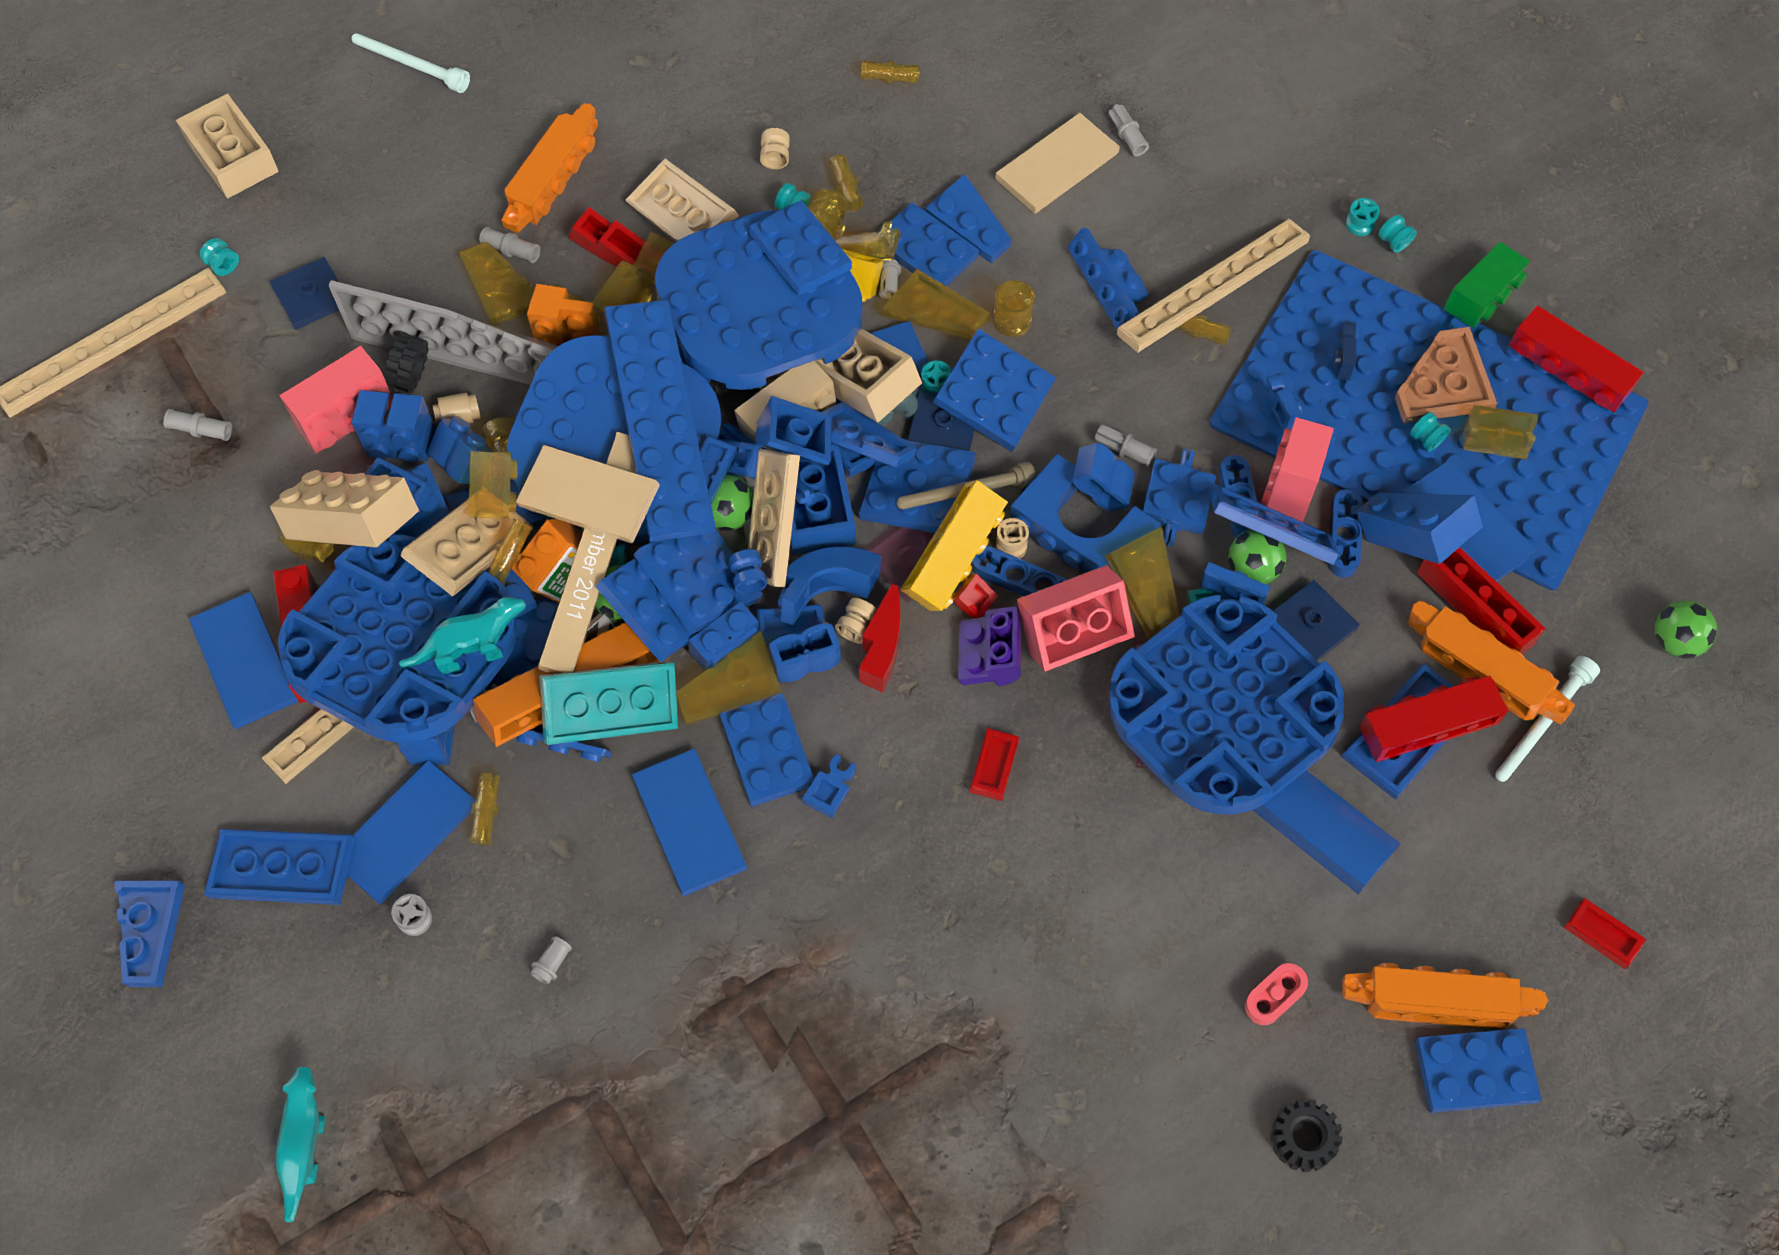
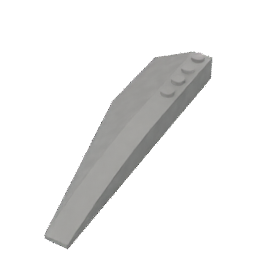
[329,280,558,385]

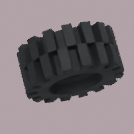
[384,333,429,394]
[1271,1099,1343,1172]

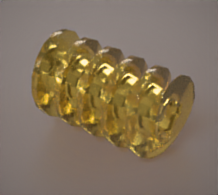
[808,189,849,239]

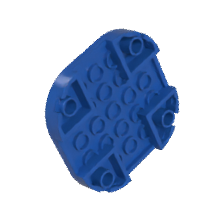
[655,210,862,390]
[507,335,721,543]
[278,535,517,743]
[1109,595,1344,815]

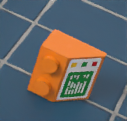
[511,519,611,603]

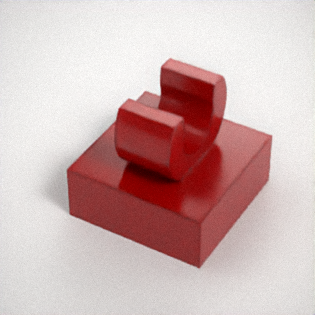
[952,574,998,619]

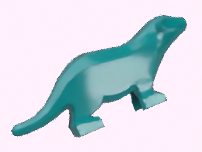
[399,597,526,674]
[275,1067,326,1222]

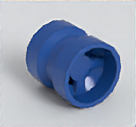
[729,549,767,594]

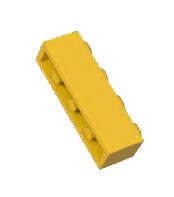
[900,480,1008,612]

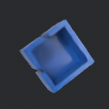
[352,390,436,462]

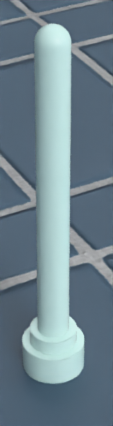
[351,33,470,93]
[1495,656,1600,782]

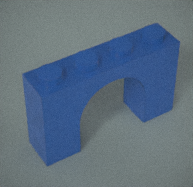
[1010,454,1161,579]

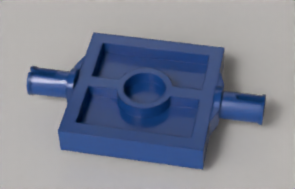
[1142,449,1216,546]

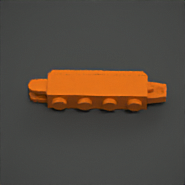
[502,103,598,233]
[1408,601,1575,725]
[1342,963,1549,1030]

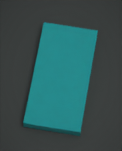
[539,661,678,745]

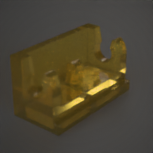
[833,222,901,260]
[1463,405,1538,459]

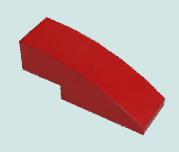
[568,207,663,279]
[859,583,900,693]

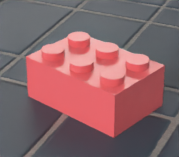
[279,346,393,454]
[1261,417,1334,522]
[1017,565,1135,672]

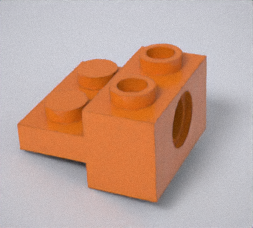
[527,284,601,346]

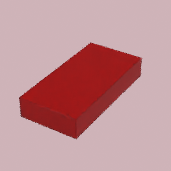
[970,728,1020,801]
[1563,897,1647,970]

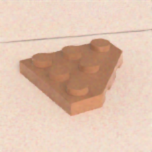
[1395,327,1497,424]

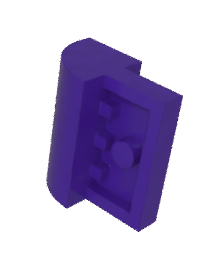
[958,606,1021,686]

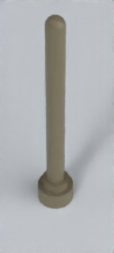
[896,462,1036,510]

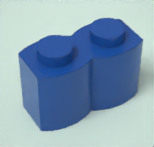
[427,417,492,485]
[1073,443,1135,512]
[769,624,841,683]

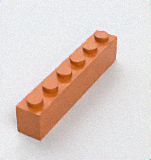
[473,622,670,747]

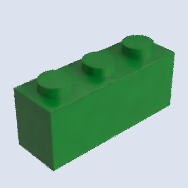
[1444,242,1530,329]

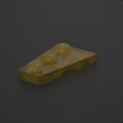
[459,242,535,326]
[881,269,991,340]
[1105,526,1179,640]
[676,631,782,726]

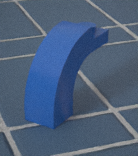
[778,547,881,625]

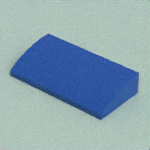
[1253,770,1401,895]

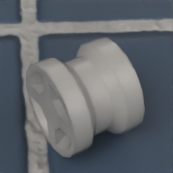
[391,894,433,936]

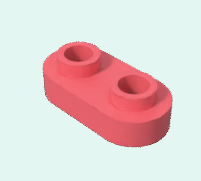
[1245,963,1308,1025]

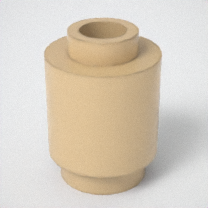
[432,392,480,424]

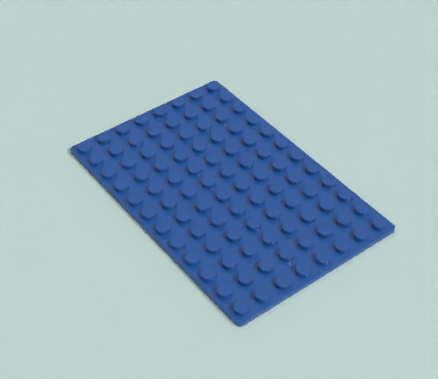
[1210,250,1648,591]

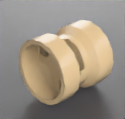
[760,128,790,169]
[996,518,1029,559]
[835,598,877,644]

